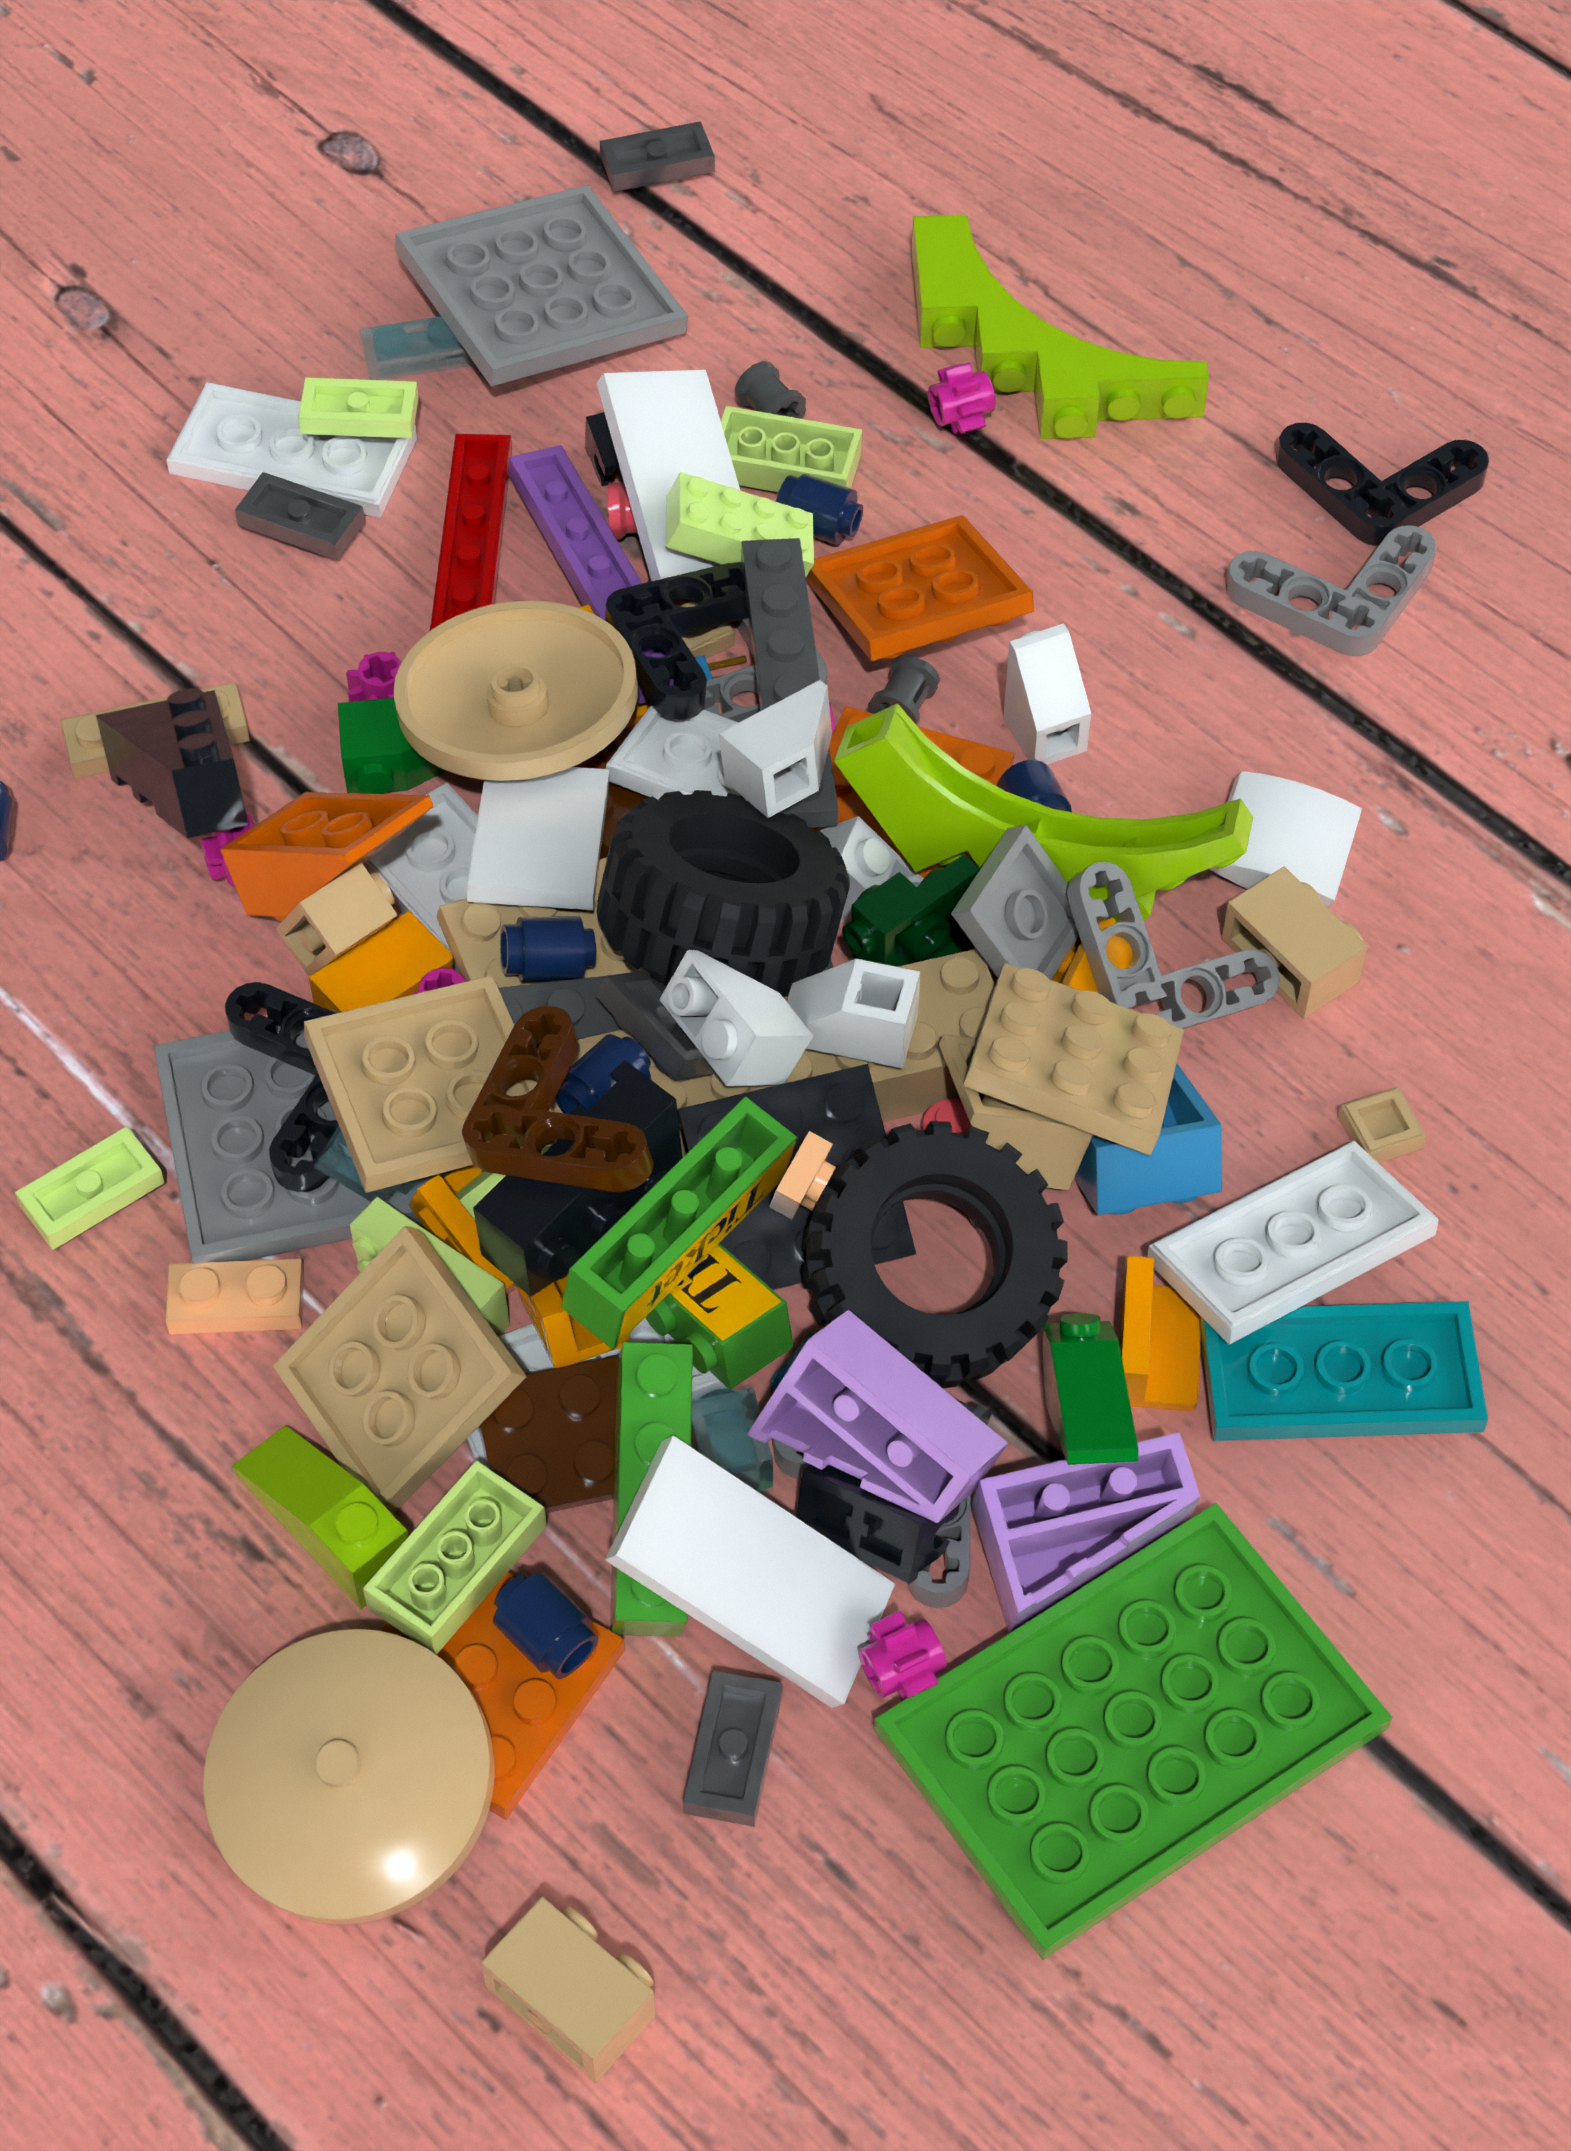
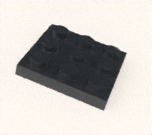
[678,1064,916,1290]

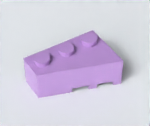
[747,1310,1008,1523]
[971,1432,1200,1633]

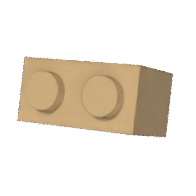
[276,862,398,976]
[1222,866,1368,1019]
[481,1897,656,2083]

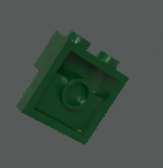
[842,854,980,967]

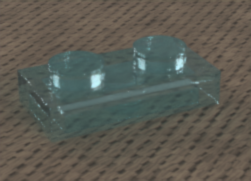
[359,316,476,380]

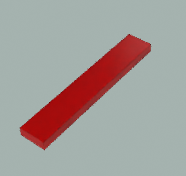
[430,434,512,631]

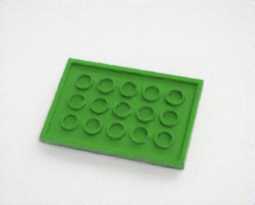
[874,1503,1393,1960]

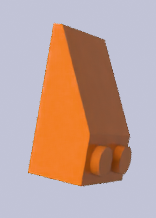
[220,792,434,921]

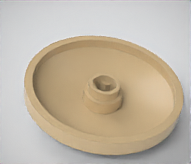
[394,600,638,781]
[203,1629,495,1924]

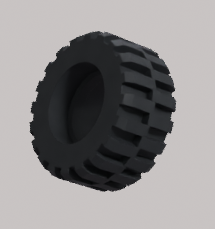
[596,790,850,997]
[801,1121,1068,1388]

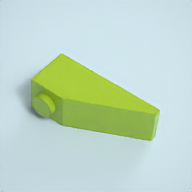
[232,1425,409,1610]

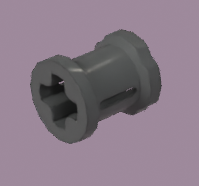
[734,361,806,419]
[868,655,940,725]

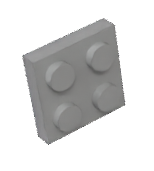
[951,825,1079,980]

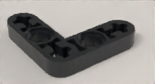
[1276,422,1489,546]
[605,562,749,720]
[225,982,348,1192]

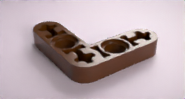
[462,1006,654,1192]

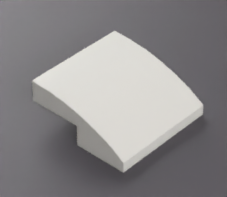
[1209,771,1362,907]

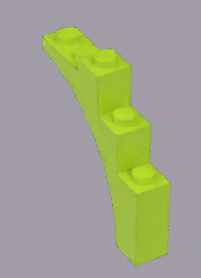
[911,214,1209,439]
[834,703,1253,922]

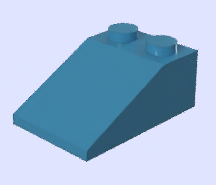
[1075,1063,1222,1215]

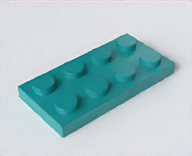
[1200,1301,1488,1441]

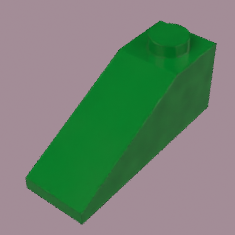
[338,698,447,794]
[1043,1313,1139,1465]

